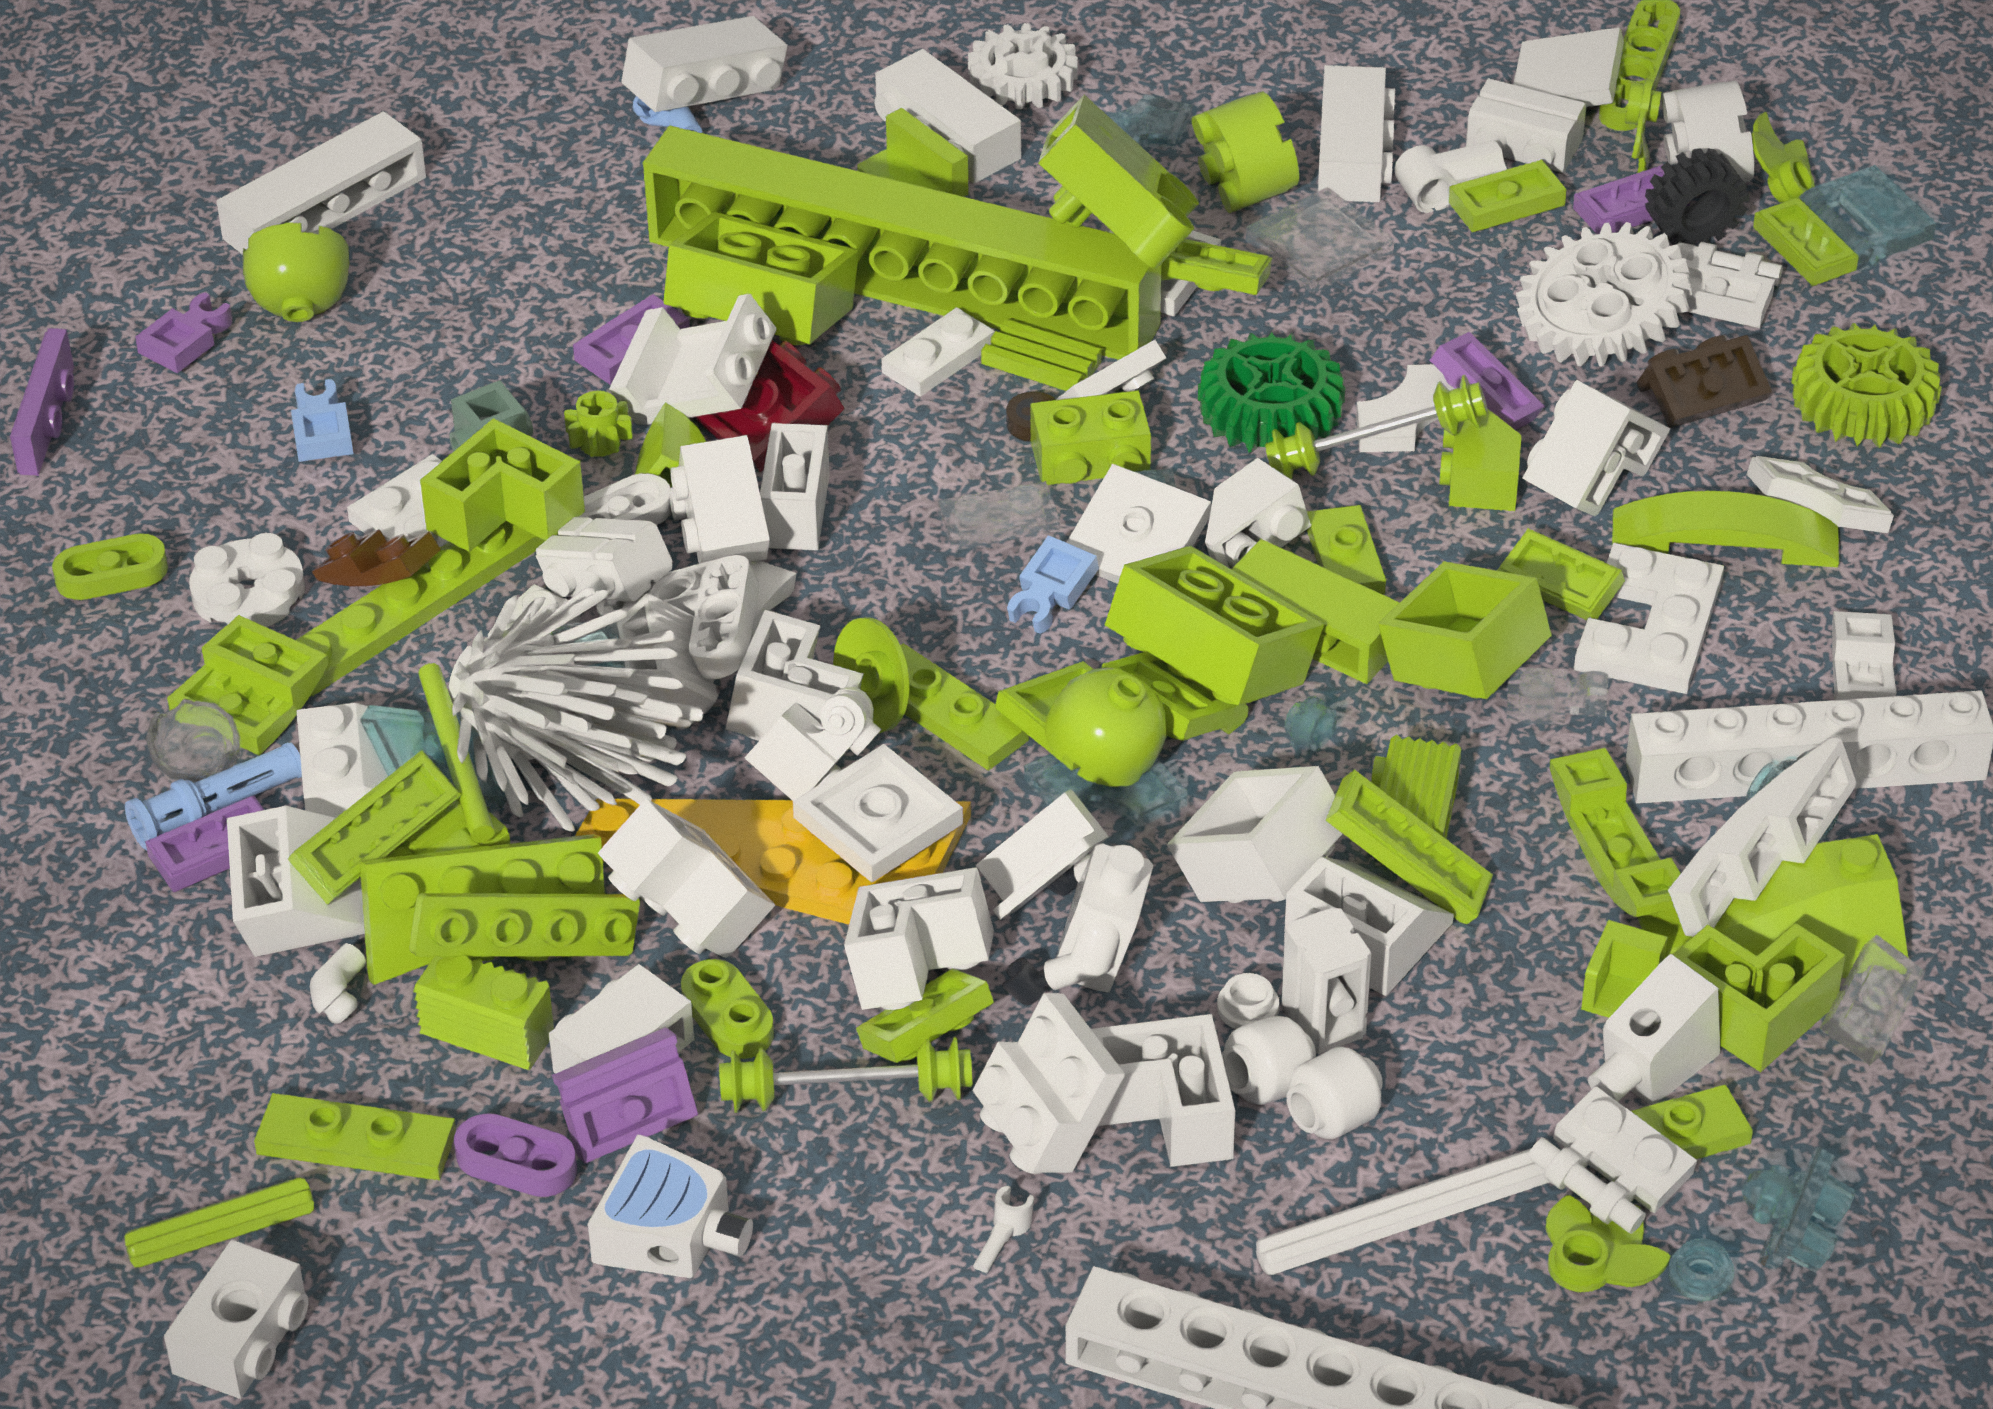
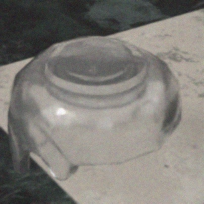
[145,699,242,783]

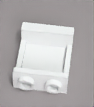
[609,294,777,425]

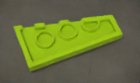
[360,834,605,985]

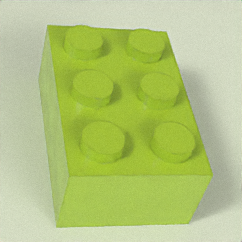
[663,212,859,345]
[1105,546,1324,706]

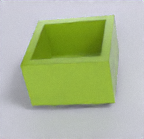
[1378,561,1552,699]

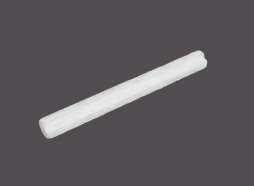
[1256,1148,1549,1275]

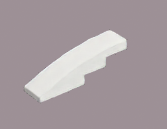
[1668,737,1857,937]

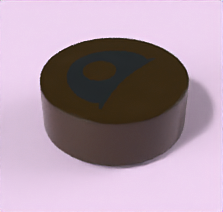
[1006,391,1056,442]

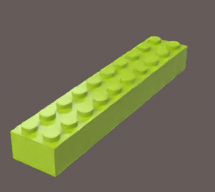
[643,125,1161,360]

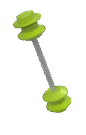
[1265,374,1488,480]
[719,1037,972,1113]

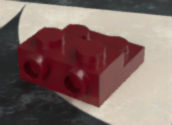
[692,340,845,473]

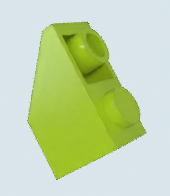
[1439,409,1522,511]

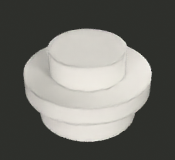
[1217,973,1279,1029]

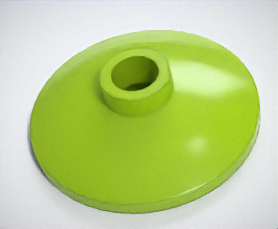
[833,617,909,733]

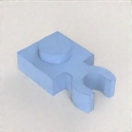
[291,379,353,462]
[1007,535,1099,634]

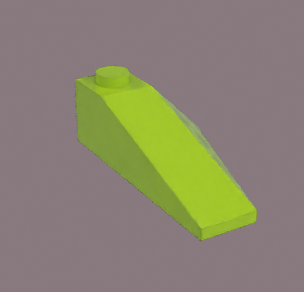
[1637,834,1909,979]

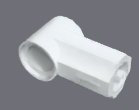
[1394,140,1507,213]

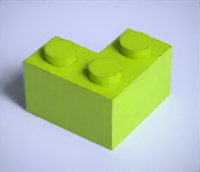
[420,418,585,552]
[1673,923,1845,1072]

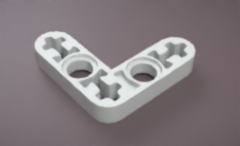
[596,555,760,679]

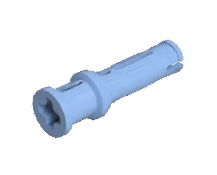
[125,742,302,850]

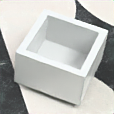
[1167,766,1343,903]

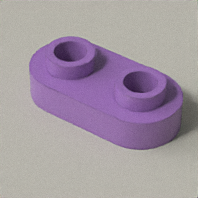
[454,1114,577,1197]

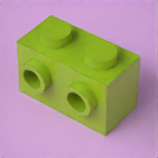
[1030,390,1151,486]

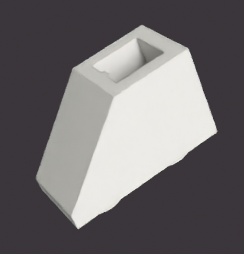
[1205,458,1311,569]

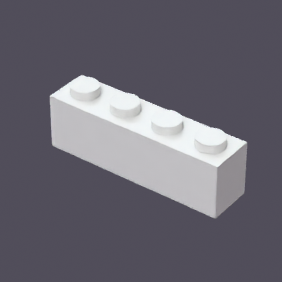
[216,111,426,254]

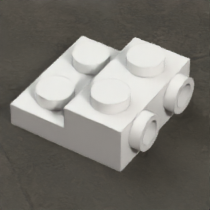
[972,993,1125,1174]

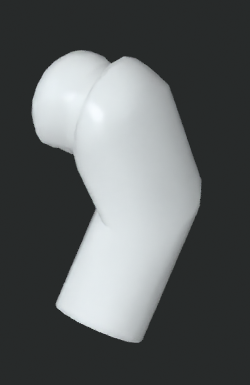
[310,943,366,1024]

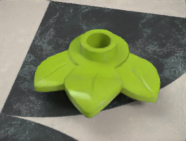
[1625,78,1662,174]
[1751,112,1815,203]
[1545,1195,1670,1292]

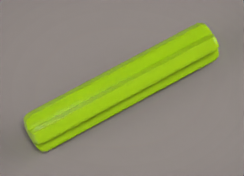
[124,1177,314,1268]

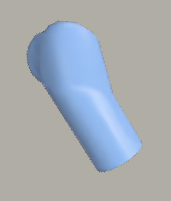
[633,96,702,133]

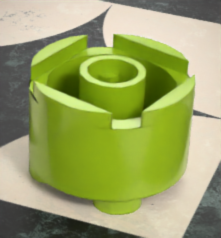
[1191,91,1299,213]

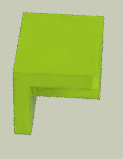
[1581,920,1667,1018]

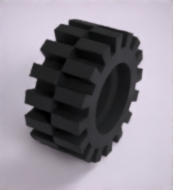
[1645,148,1749,245]

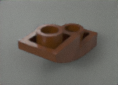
[312,529,441,587]

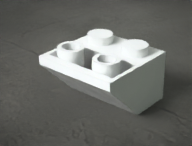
[227,806,365,957]
[1284,857,1454,996]

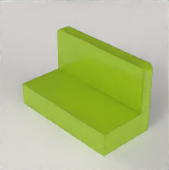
[857,107,969,197]

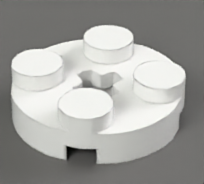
[189,533,305,627]

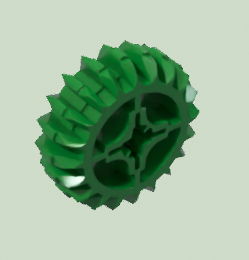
[1198,331,1346,454]

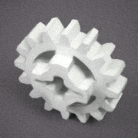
[968,23,1078,109]

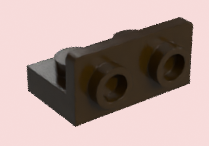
[1636,335,1772,428]

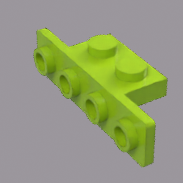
[409,893,640,961]

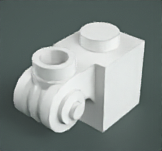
[745,687,881,801]

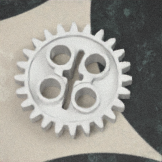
[1516,222,1692,366]

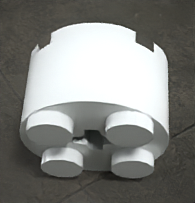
[1661,80,1754,182]

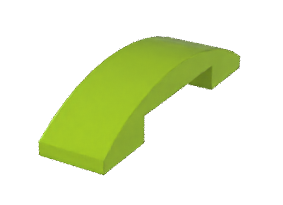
[1612,491,1839,567]
[1549,748,1681,917]

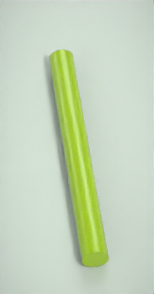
[418,663,495,843]

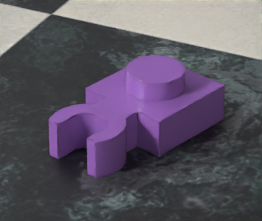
[135,292,233,373]

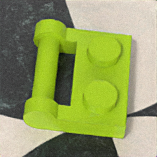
[1101,651,1248,740]

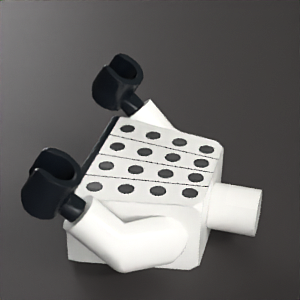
[1002,843,1153,1006]

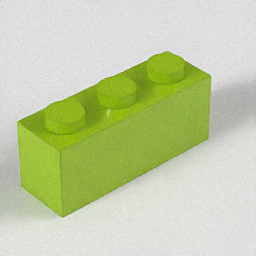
[1231,539,1400,684]

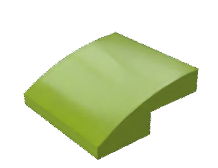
[167,615,329,756]

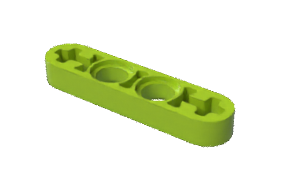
[1599,0,1680,131]

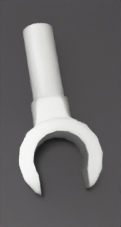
[973,1186,1034,1273]

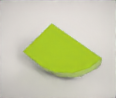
[635,402,706,488]

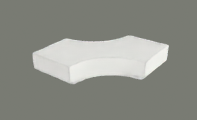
[1356,364,1455,452]
[1746,456,1894,533]

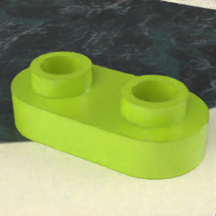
[52,533,168,600]
[681,959,774,1059]

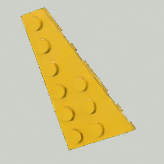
[575,799,971,925]

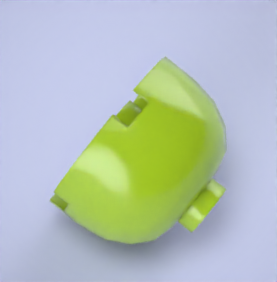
[242,223,349,322]
[1045,668,1166,787]

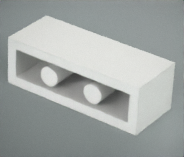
[621,16,787,112]
[875,49,1021,184]
[1318,65,1395,202]

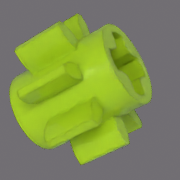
[564,391,633,457]

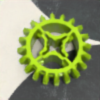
[1791,323,1942,448]

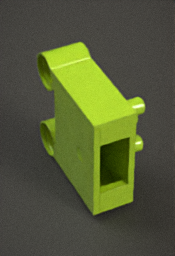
[1038,94,1199,269]

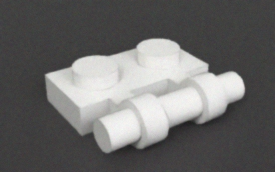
[1678,242,1783,328]
[1528,1086,1697,1234]

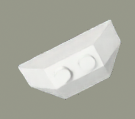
[297,703,421,818]

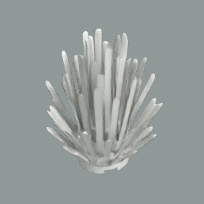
[449,588,703,831]

